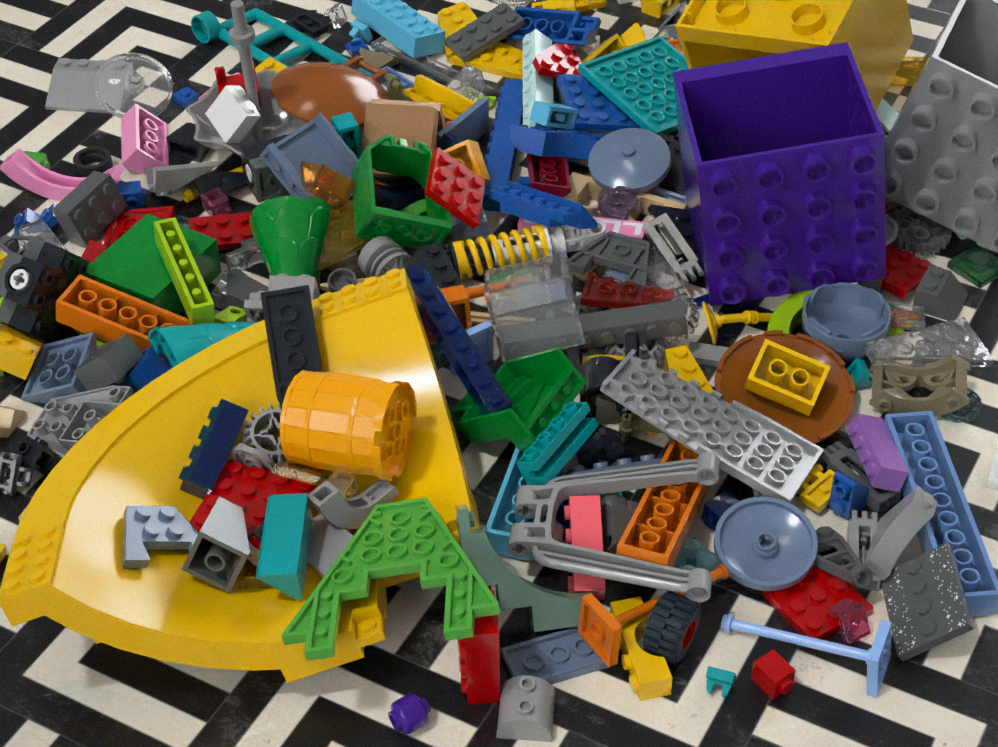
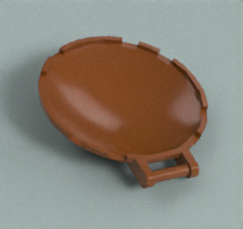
[271,55,390,127]
[714,330,855,444]

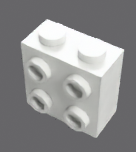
[205,86,261,143]

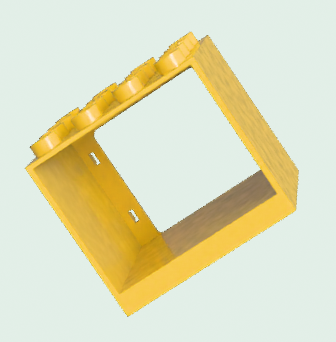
[675,0,914,112]

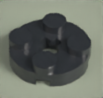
[576,427,625,469]

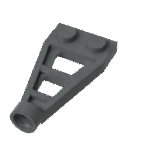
[813,526,873,588]

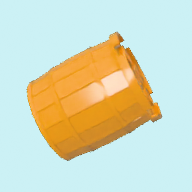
[280,370,417,481]

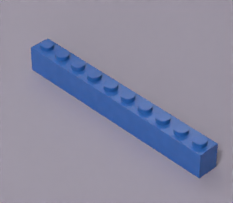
[482,78,523,212]

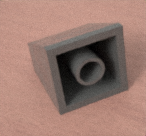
[181,497,250,593]

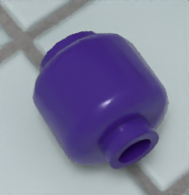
[388,693,431,734]

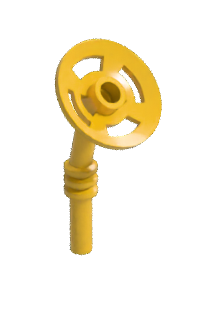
[702,301,773,345]

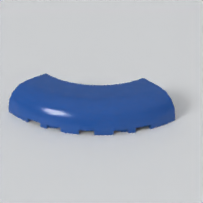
[510,124,607,160]

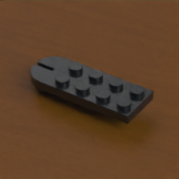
[260,285,323,405]

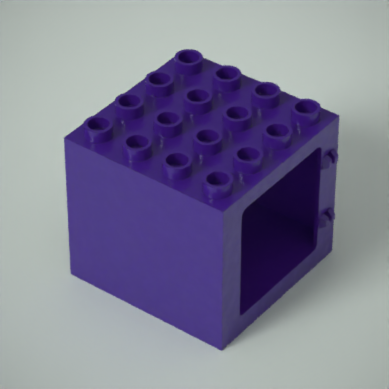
[672,42,886,306]

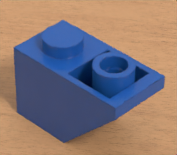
[828,471,869,520]

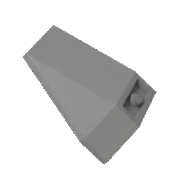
[27,385,133,458]

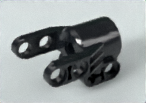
[567,332,640,420]

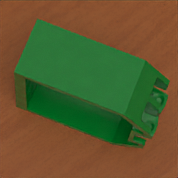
[351,134,452,249]

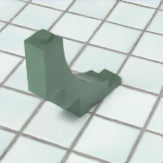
[455,504,598,632]

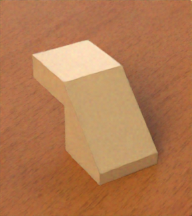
[0,406,26,438]

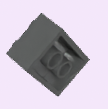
[52,171,128,246]

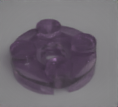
[597,186,639,220]

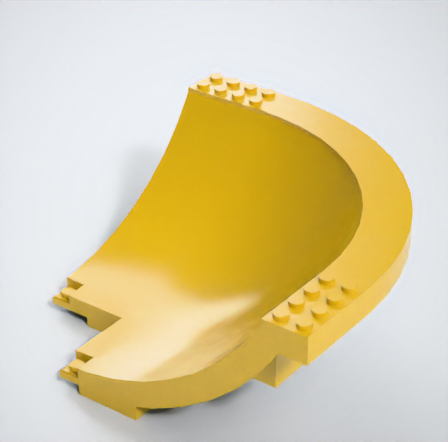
[0,268,480,683]

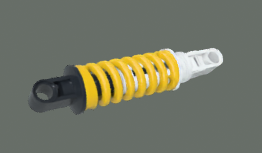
[445,218,606,280]

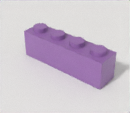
[847,413,909,492]

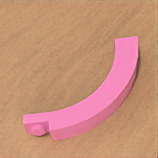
[0,149,124,201]

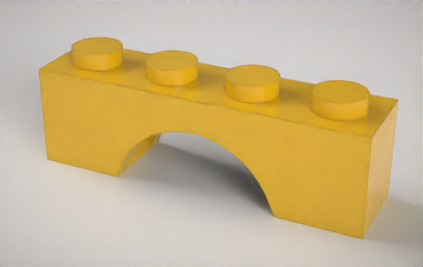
[610,596,673,701]

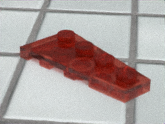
[581,272,673,309]

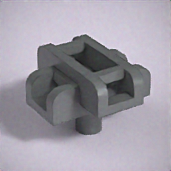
[0,452,33,496]

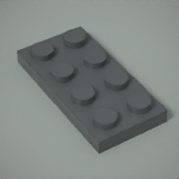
[445,2,526,62]

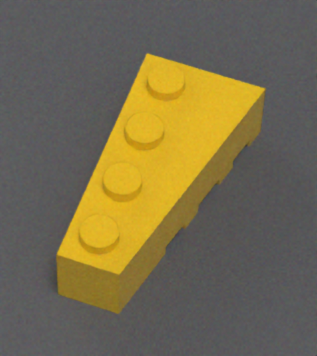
[664,345,713,394]

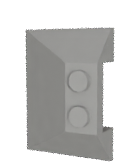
[144,161,218,196]

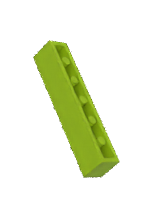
[154,217,215,325]

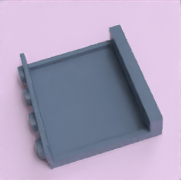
[260,112,358,210]

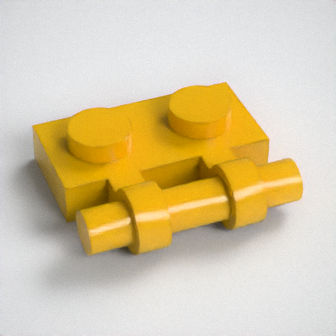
[796,464,835,514]

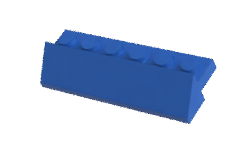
[503,6,601,47]
[488,180,598,230]

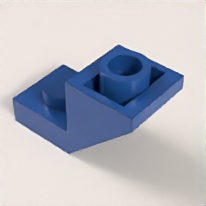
[13,203,58,235]

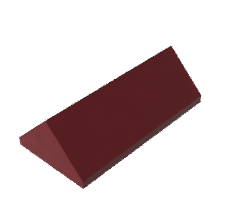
[527,153,572,198]

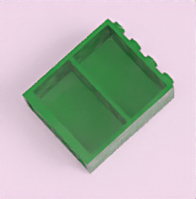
[84,214,222,315]

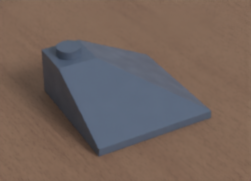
[21,332,97,404]

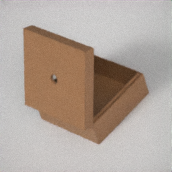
[361,99,446,180]

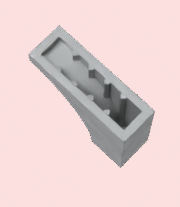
[863,486,938,580]

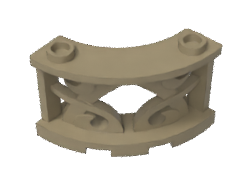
[869,353,970,417]

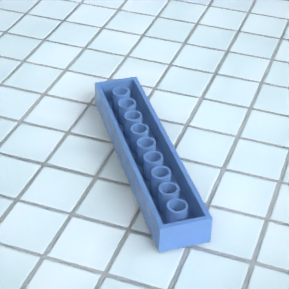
[884,411,998,616]

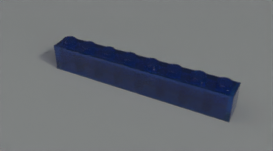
[406,263,512,415]

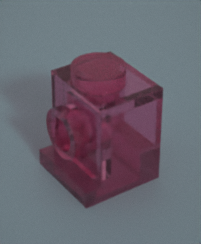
[200,187,232,216]

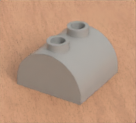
[496,675,555,742]

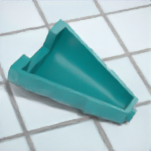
[148,321,257,367]

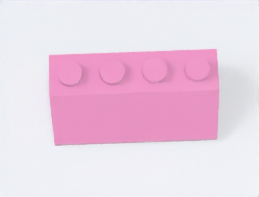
[121,103,169,174]

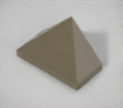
[359,48,400,69]

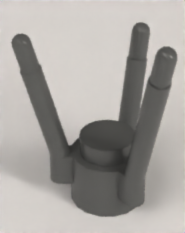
[0,233,43,254]

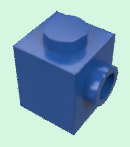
[116,180,147,210]

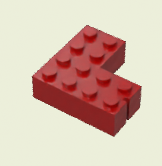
[457,585,500,705]

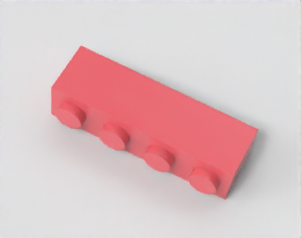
[564,495,606,600]

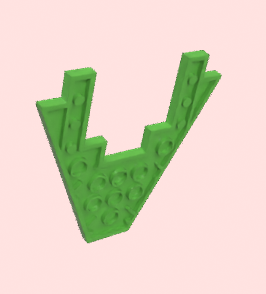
[282,497,501,661]

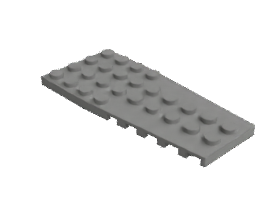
[600,349,824,503]

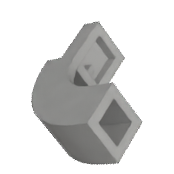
[308,479,399,529]

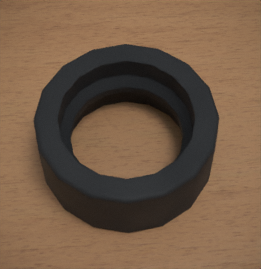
[73,146,113,177]

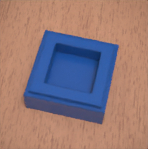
[345,39,369,58]

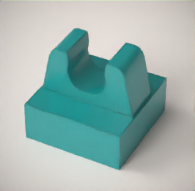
[846,358,872,391]
[706,666,736,698]

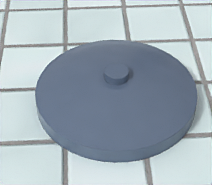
[588,128,671,195]
[714,497,818,591]

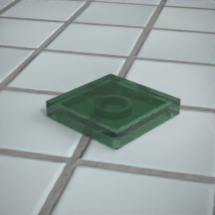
[947,244,998,288]

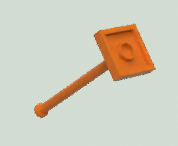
[578,564,730,668]

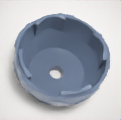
[802,282,892,362]

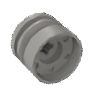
[358,236,412,278]

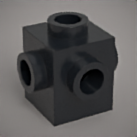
[14,435,57,475]

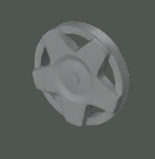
[231,443,277,473]

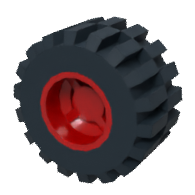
[643,591,701,665]

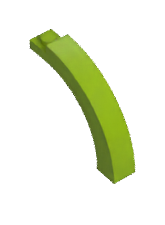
[767,287,867,334]

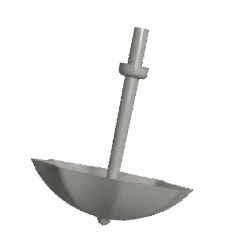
[186,0,307,158]

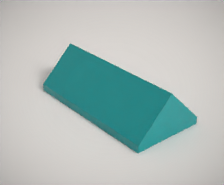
[255,493,313,601]

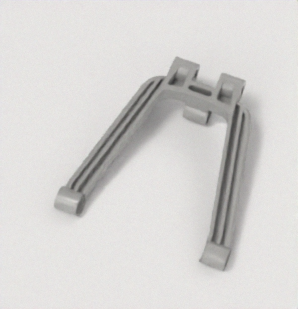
[508,452,720,602]

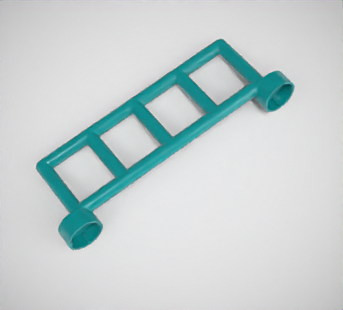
[191,8,373,76]

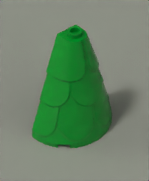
[249,195,331,279]

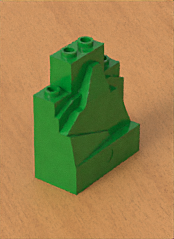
[451,347,587,451]

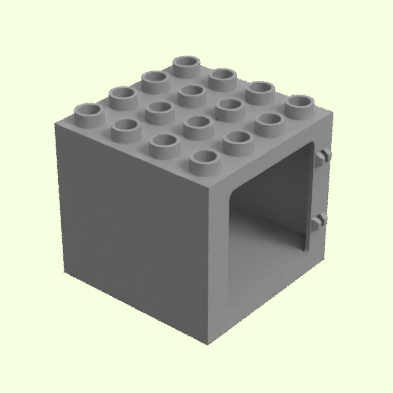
[885,0,998,253]

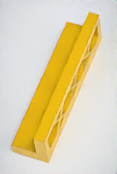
[402,74,476,121]

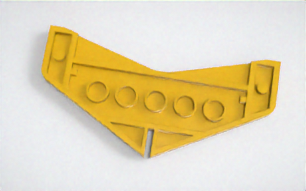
[438,2,523,79]

